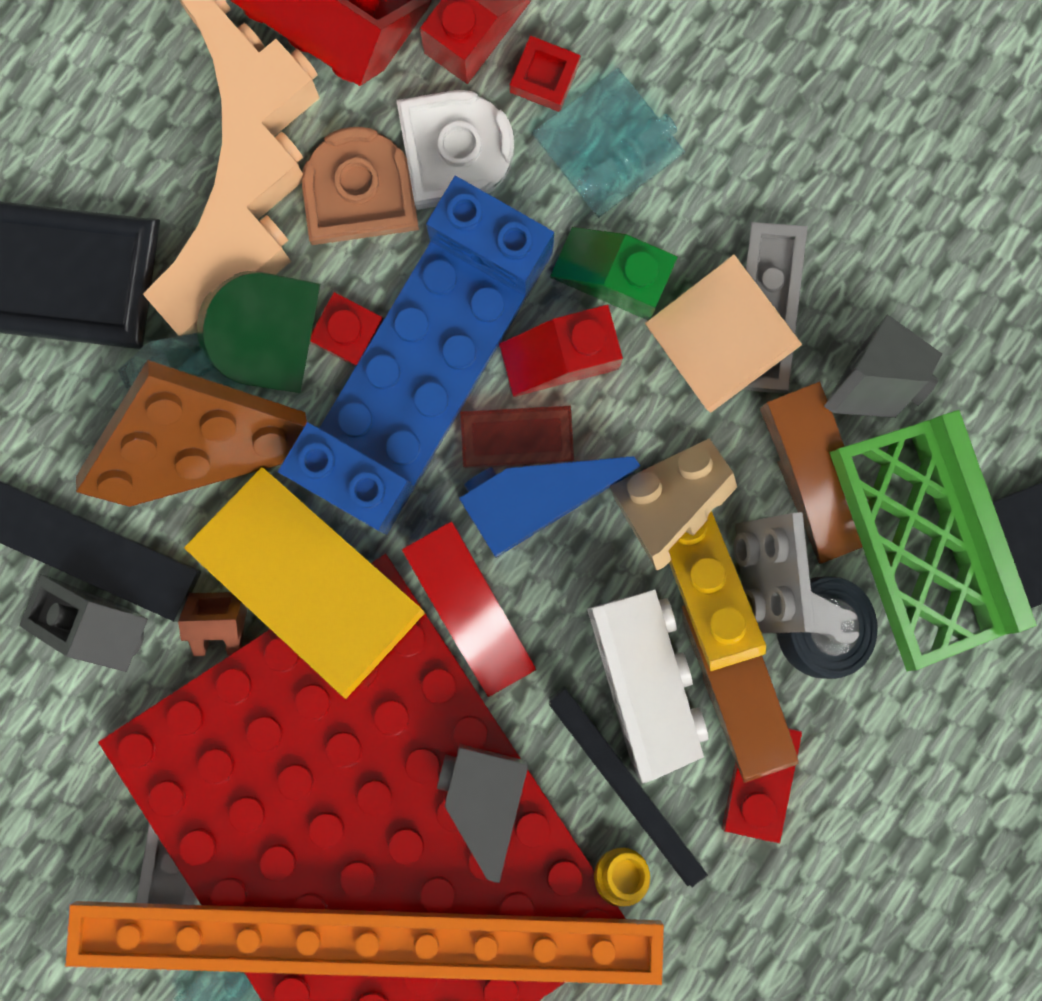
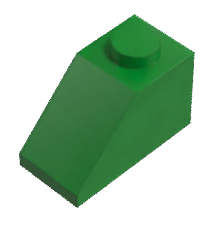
[550,227,678,320]

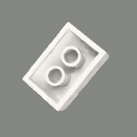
[587,590,709,783]

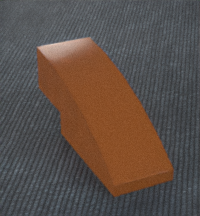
[760,381,862,564]
[681,605,799,783]

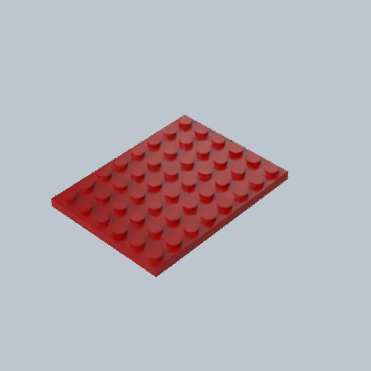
[98,553,626,1001]

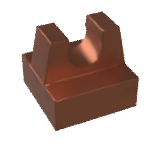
[178,592,247,656]

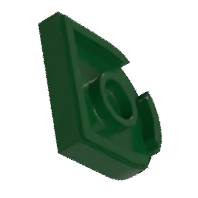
[197,271,320,393]

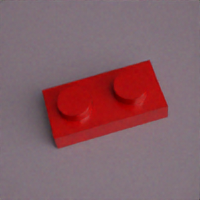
[722,728,802,844]

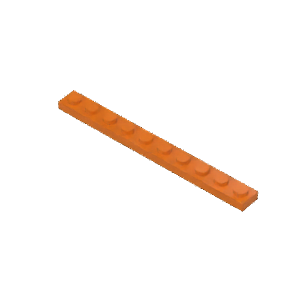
[65,901,664,985]

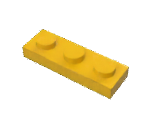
[668,511,766,672]

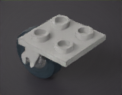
[733,512,878,679]

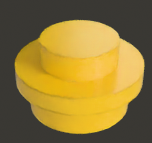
[594,848,650,907]

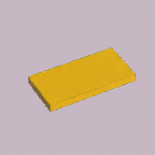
[184,467,425,699]

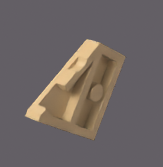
[610,438,737,571]

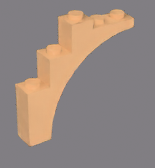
[143,0,320,346]

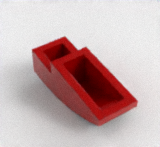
[401,521,537,697]

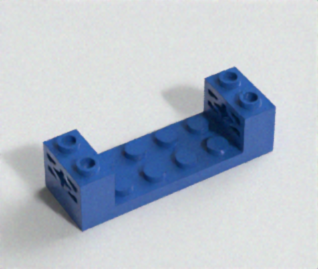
[278,175,554,535]

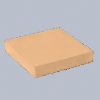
[645,255,803,413]

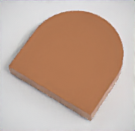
[302,127,419,245]

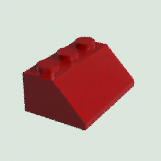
[230,0,432,86]

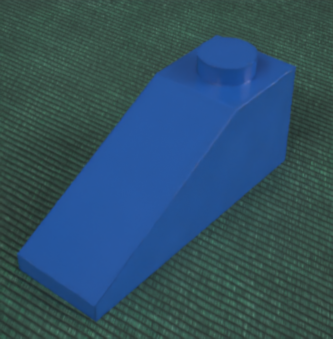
[459,456,640,558]

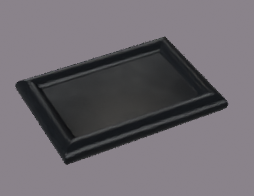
[0,201,160,349]

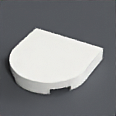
[396,90,514,210]

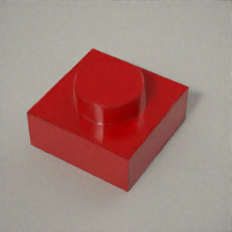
[510,35,581,112]
[310,292,384,367]

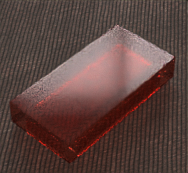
[460,405,574,469]

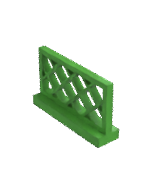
[829,410,1037,672]

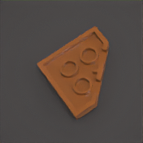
[76,360,307,507]

